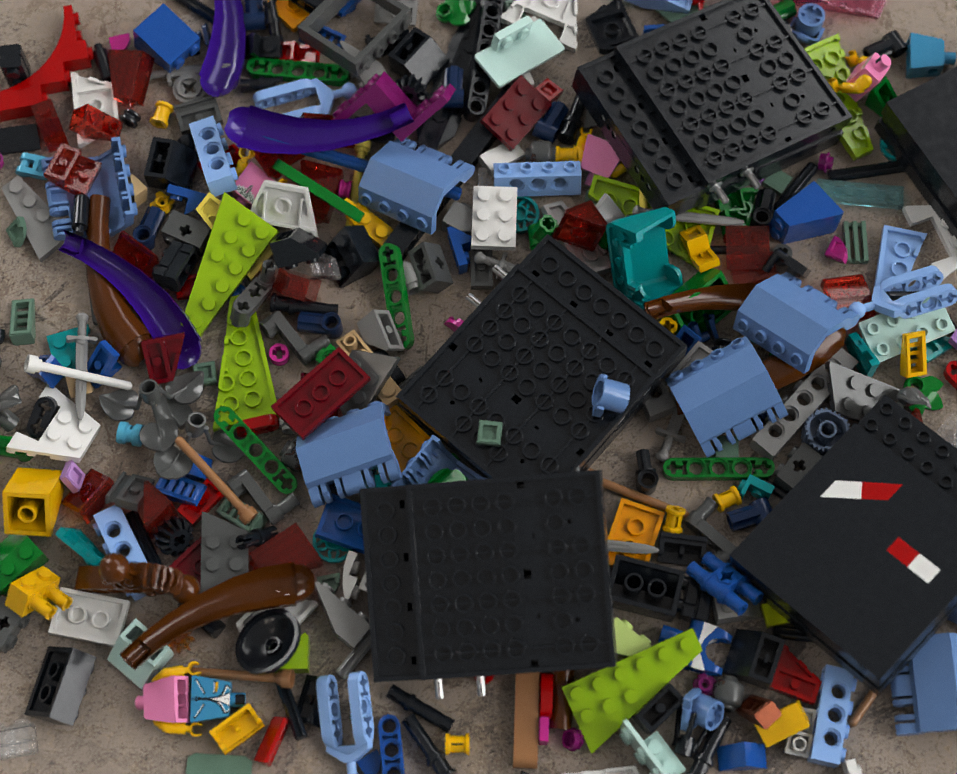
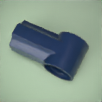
[243,0,266,31]
[442,66,464,109]
[532,101,569,144]
[133,206,166,252]
[297,311,343,339]
[726,497,772,532]

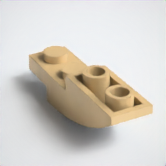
[335,329,401,409]

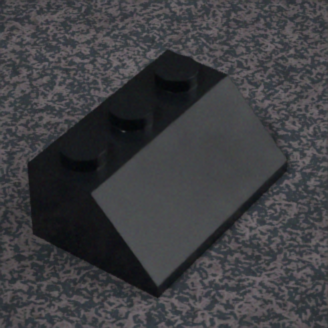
[611,554,685,623]
[24,646,96,726]

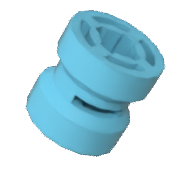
[116,421,144,447]

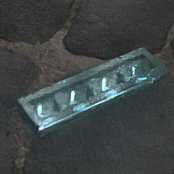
[816,179,904,210]

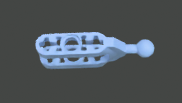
[253,78,357,120]
[848,265,957,319]
[316,671,374,774]

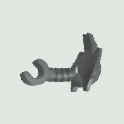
[892,386,932,410]

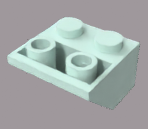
[107,618,175,690]

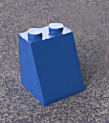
[133,3,200,73]
[768,181,844,244]

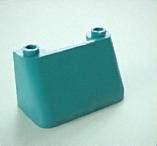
[606,207,683,310]

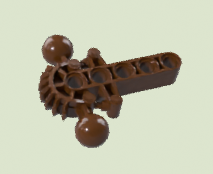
[74,553,200,604]

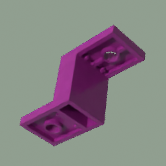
[332,71,456,142]

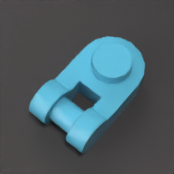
[15,152,50,180]

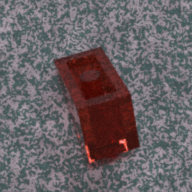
[31,99,70,153]

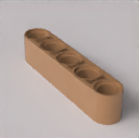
[513,672,540,769]

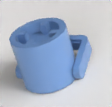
[790,3,825,45]
[592,374,630,417]
[680,688,725,731]

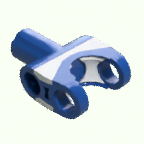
[658,620,733,677]

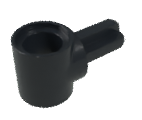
[635,449,659,495]

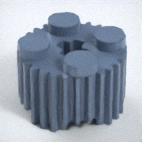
[800,407,850,456]

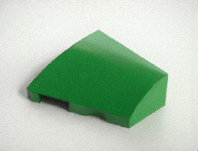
[715,187,758,236]

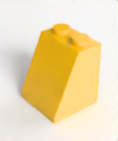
[2,467,64,537]

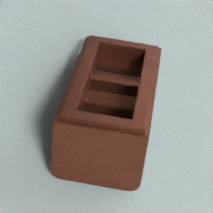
[735,695,782,729]

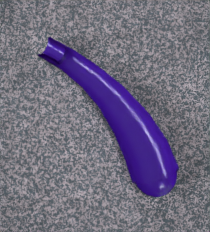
[199,0,246,97]
[224,103,415,154]
[58,230,202,370]

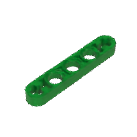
[246,57,350,87]
[272,158,365,223]
[379,243,414,350]
[214,406,298,494]
[662,457,775,481]

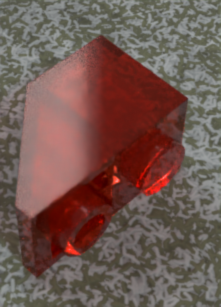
[69,104,123,141]

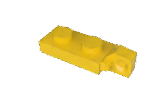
[344,197,394,248]

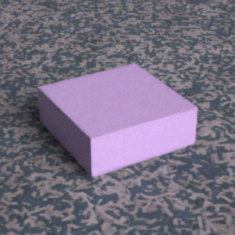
[59,460,86,493]

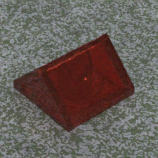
[552,200,608,252]
[112,231,160,279]
[61,468,114,525]
[143,481,179,539]

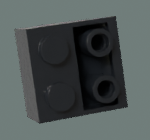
[388,26,450,85]
[144,137,199,190]
[323,225,380,288]
[269,228,328,270]
[722,629,786,690]

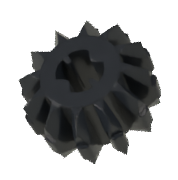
[395,74,429,108]
[153,516,194,557]

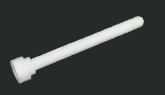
[24,354,132,390]

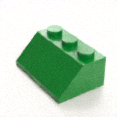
[666,268,731,333]
[0,534,49,597]

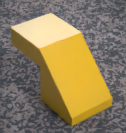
[679,224,721,273]

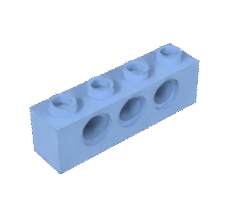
[189,116,239,197]
[493,161,582,197]
[92,505,147,601]
[807,664,857,768]

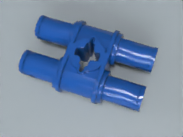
[686,551,764,616]

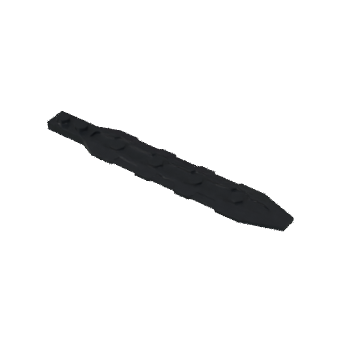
[415,0,504,151]

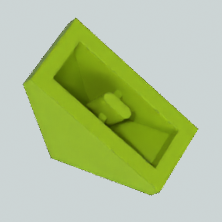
[274,632,310,674]

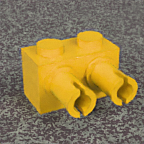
[5,565,73,620]

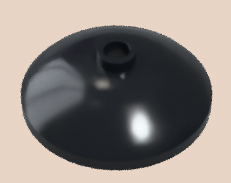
[235,608,301,675]

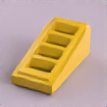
[900,330,927,378]

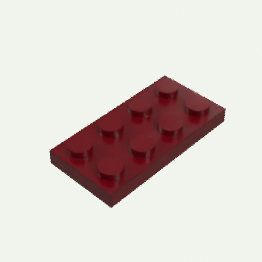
[271,347,370,440]

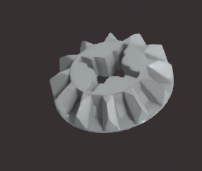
[173,73,206,103]

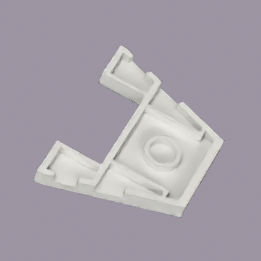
[500,0,578,53]
[250,180,319,238]
[902,205,957,280]
[6,385,101,463]

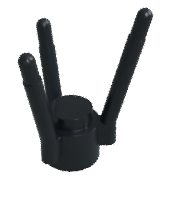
[672,705,709,758]

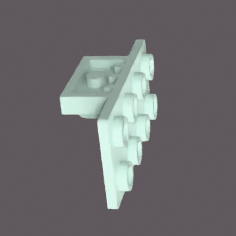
[474,15,565,88]
[857,297,955,363]
[619,719,686,774]

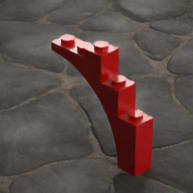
[0,5,94,122]

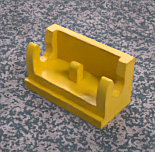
[755,700,810,748]
[209,703,265,755]

